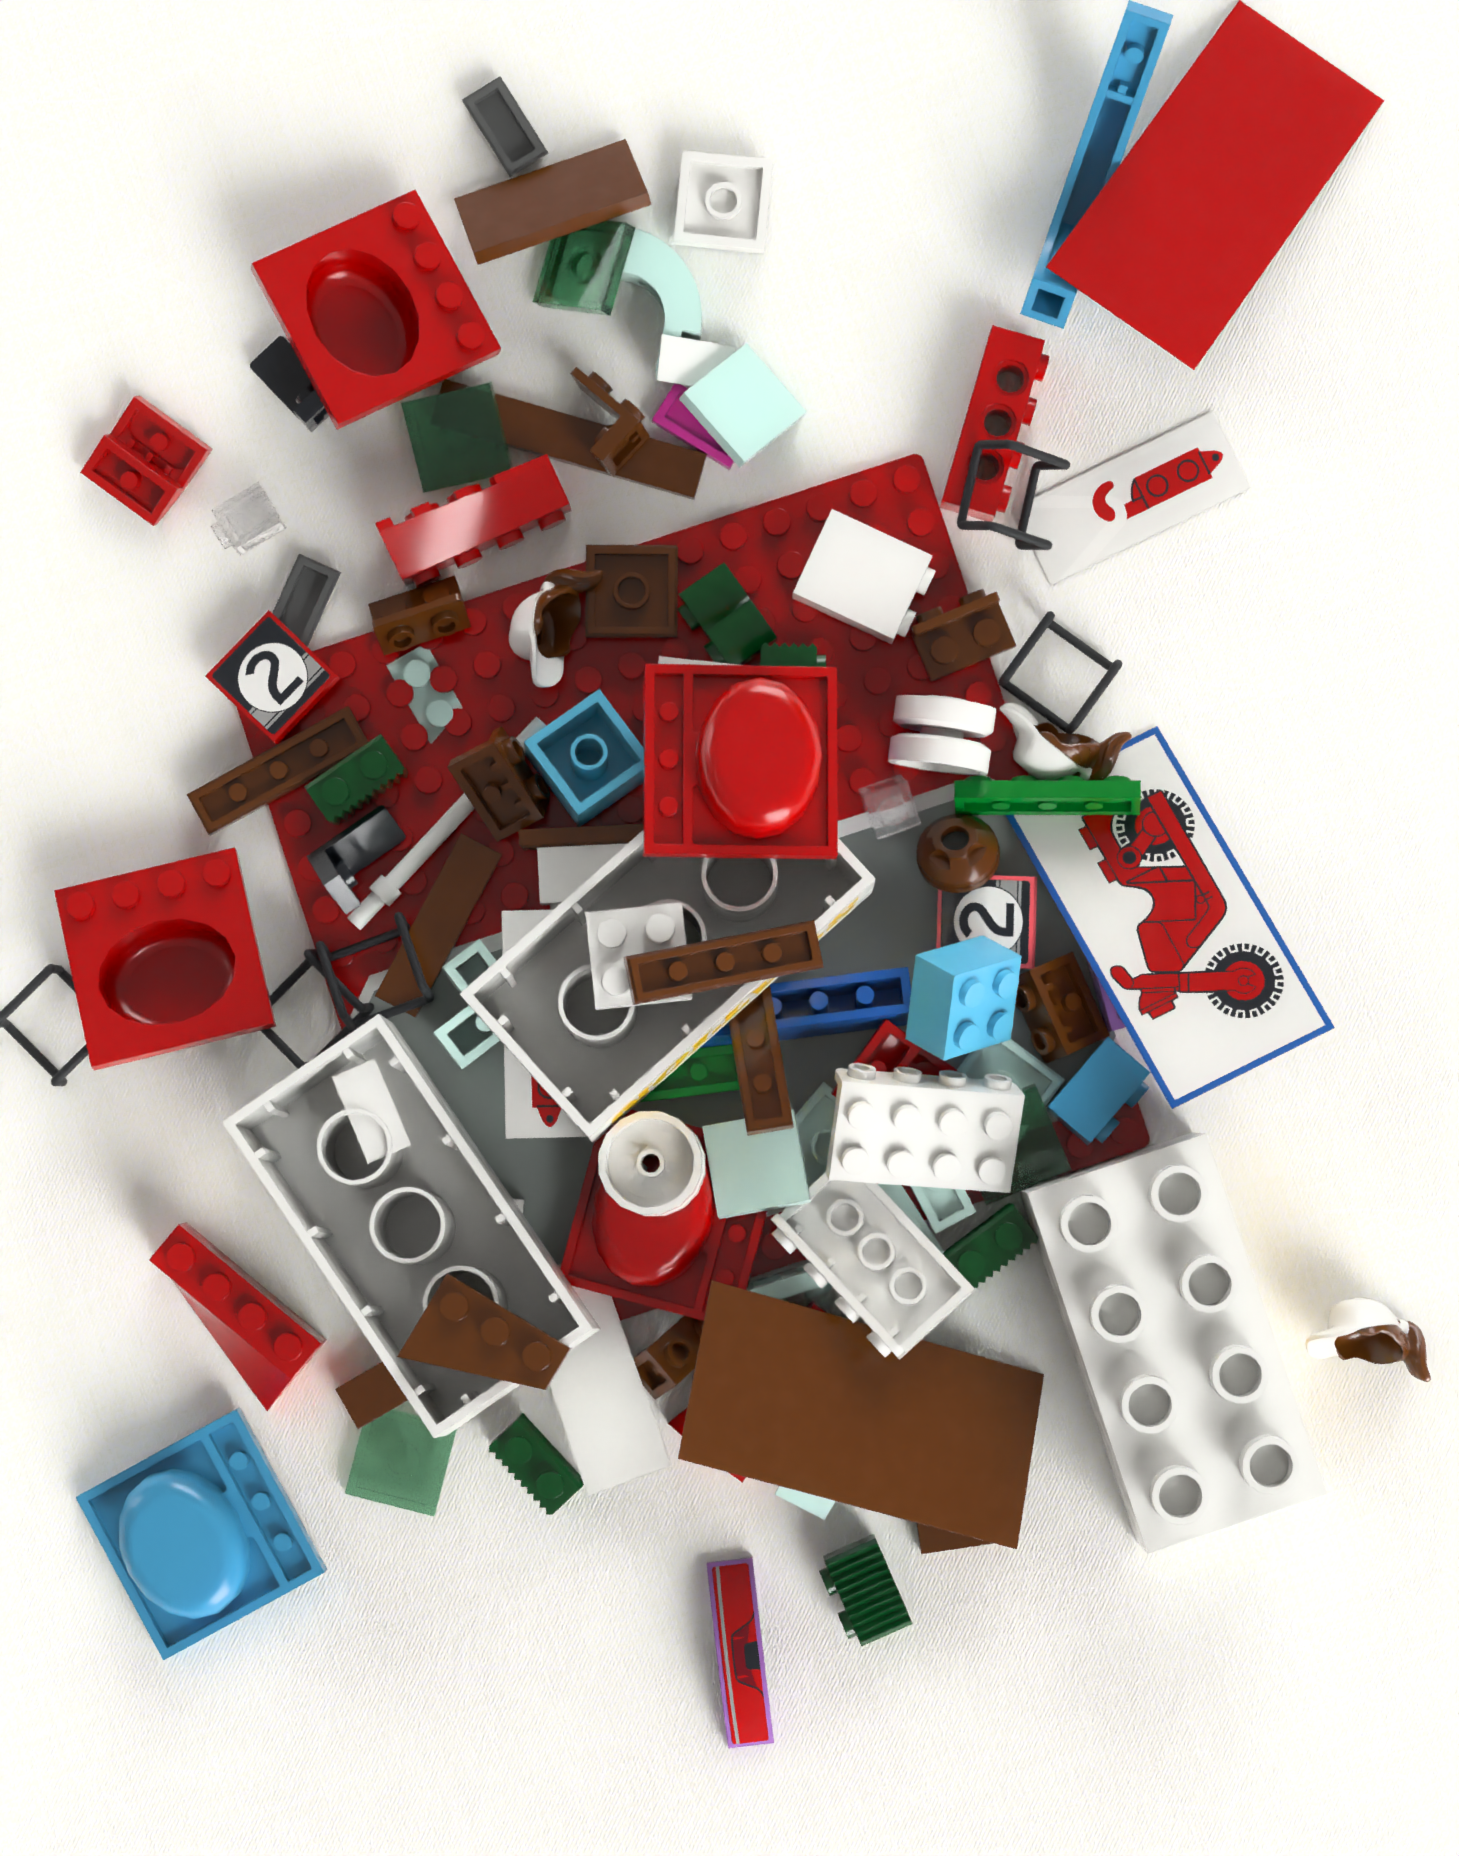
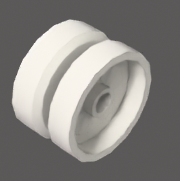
[888,695,996,775]
[598,1111,706,1216]

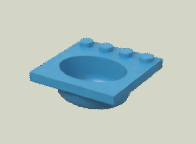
[76,1407,327,1660]

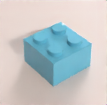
[524,689,644,827]
[905,935,1022,1061]

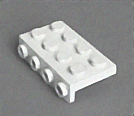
[825,1063,1025,1193]
[771,1172,975,1360]

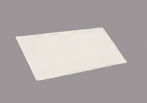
[657,334,735,386]
[332,1058,411,1164]

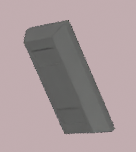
[462,76,549,177]
[273,554,341,647]

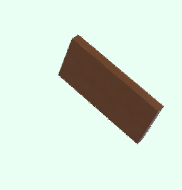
[454,139,652,265]

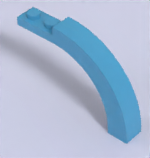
[1020,0,1173,329]

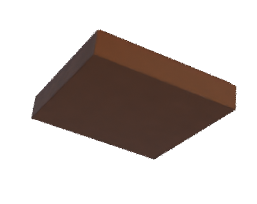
[585,545,678,638]

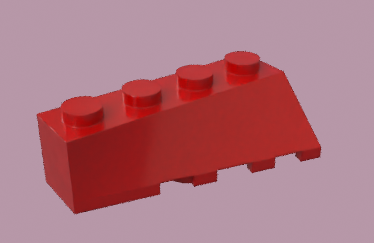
[375,454,572,588]
[149,1222,327,1411]

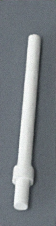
[347,717,546,930]

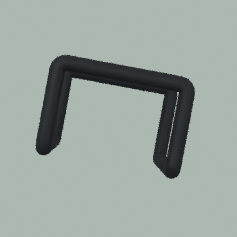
[957,440,1070,550]
[999,611,1123,734]
[315,912,434,1030]
[261,949,374,1069]
[0,964,88,1086]

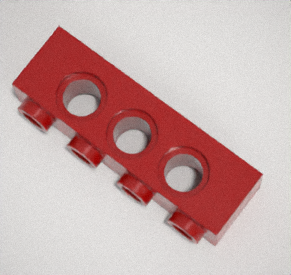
[940,325,1050,521]

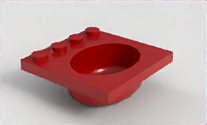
[251,189,501,430]
[643,664,838,859]
[54,847,276,1071]
[560,1110,768,1321]

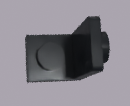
[250,336,329,433]
[307,805,406,914]

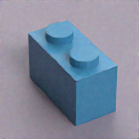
[1045,1037,1151,1146]

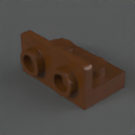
[368,575,471,656]
[910,589,1017,682]
[447,726,550,842]
[1015,951,1110,1063]

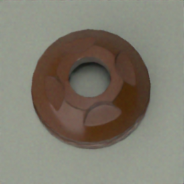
[916,814,1000,893]

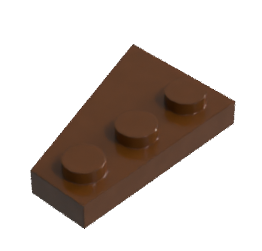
[397,1274,571,1390]

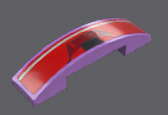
[707,1557,774,1748]

